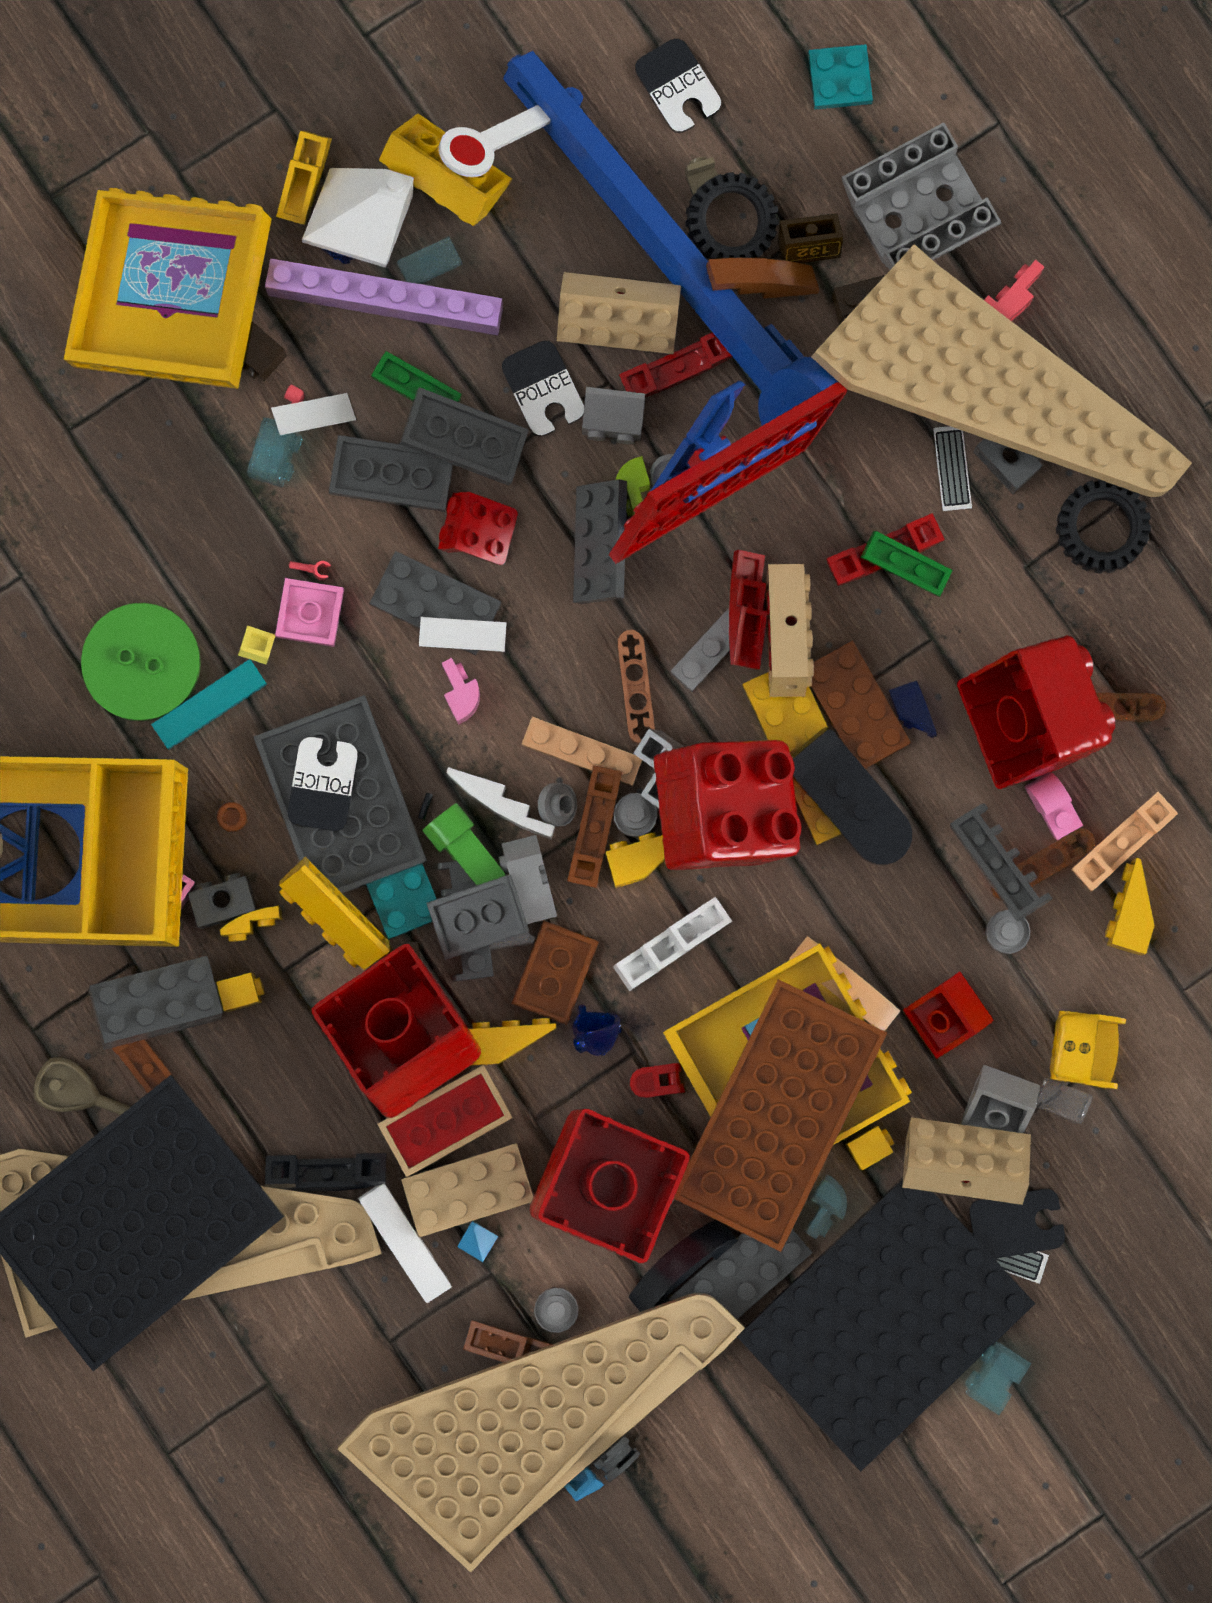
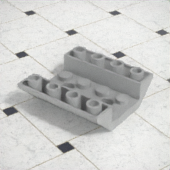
[841,122,1002,270]

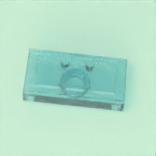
[397,236,462,284]

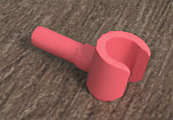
[284,385,305,404]
[289,561,331,580]

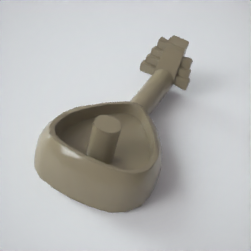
[33,1057,138,1115]

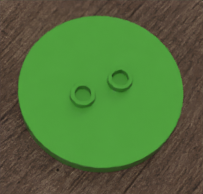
[81,603,201,721]

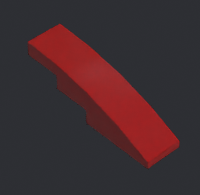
[729,550,768,670]

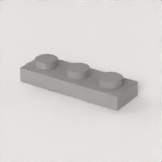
[670,608,730,692]

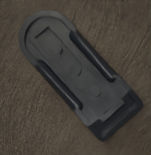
[791,727,912,865]

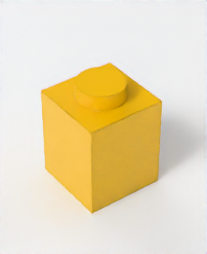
[216,973,265,1012]
[845,1126,894,1170]

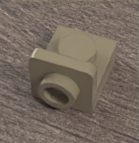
[685,156,724,201]

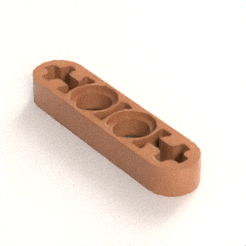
[618,630,655,745]

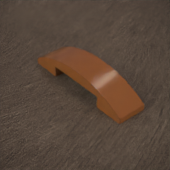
[567,765,623,888]
[98,1030,175,1093]

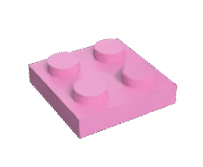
[275,578,344,647]

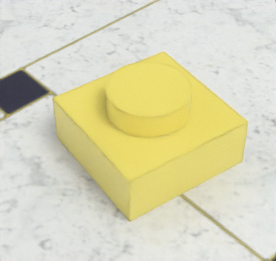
[238,625,275,664]

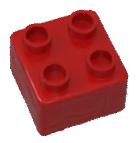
[957,635,1115,789]
[654,740,802,870]
[312,944,481,1118]
[529,1108,690,1263]

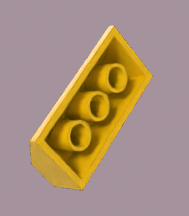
[379,113,512,226]
[279,856,390,970]

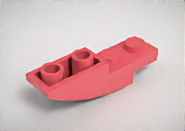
[984,260,1044,321]

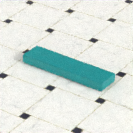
[151,659,267,750]

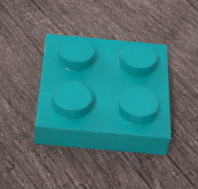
[808,44,873,110]
[366,864,437,940]

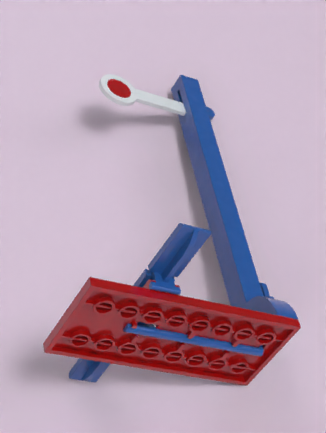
[439,51,848,564]

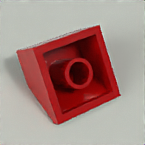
[903,971,994,1059]

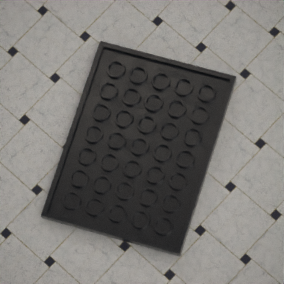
[0,1075,285,1371]
[737,1177,1035,1472]

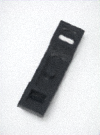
[265,1153,387,1191]
[628,1220,739,1312]

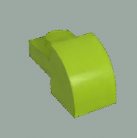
[616,456,650,517]

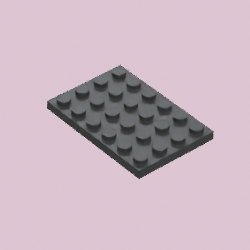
[254,695,427,894]

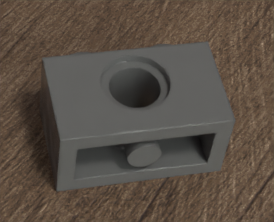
[973,439,1043,494]
[188,873,258,929]

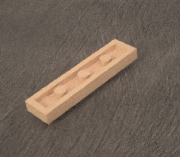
[522,717,642,787]

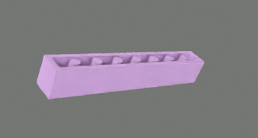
[265,258,503,335]

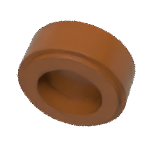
[217,802,247,832]

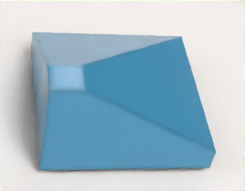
[457,1221,498,1262]
[564,1466,604,1501]

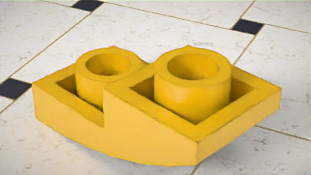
[220,906,282,942]

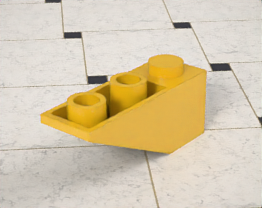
[605,832,665,888]
[1105,858,1155,956]
[469,1018,557,1066]

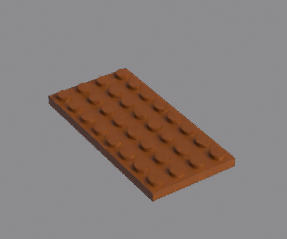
[674,979,888,1252]

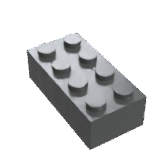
[89,956,223,1050]

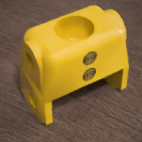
[1050,1011,1126,1089]

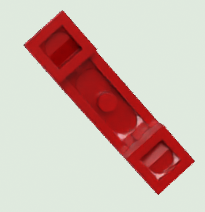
[619,332,733,397]
[826,513,945,586]

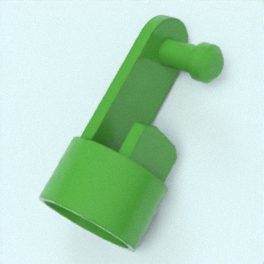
[422,803,506,886]

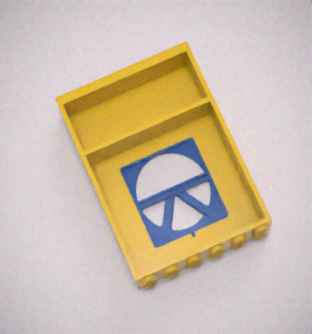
[0,756,188,947]

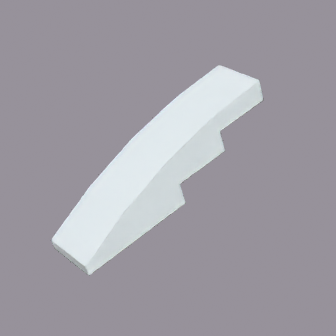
[446,767,555,840]
[613,897,732,991]
[358,1184,452,1303]

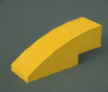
[276,131,332,225]

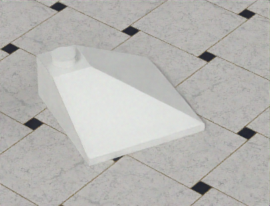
[302,168,414,268]

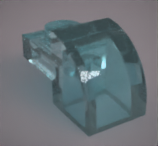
[804,1174,847,1239]

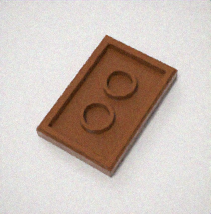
[511,920,599,1025]

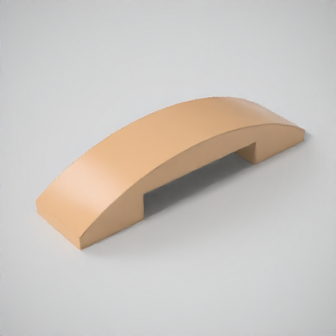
[1071,792,1178,892]
[789,936,900,1031]

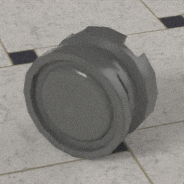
[593,1435,640,1482]

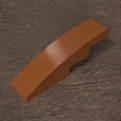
[706,258,819,299]
[463,1320,552,1362]

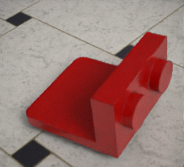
[438,492,518,565]

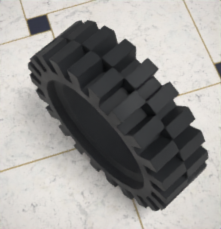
[685,172,779,259]
[1056,479,1151,574]

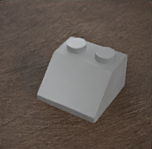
[582,387,645,444]
[960,1065,1040,1133]

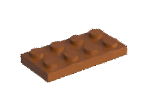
[810,640,911,769]

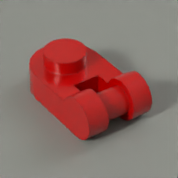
[630,1063,685,1098]

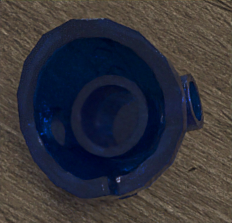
[572,1004,621,1056]

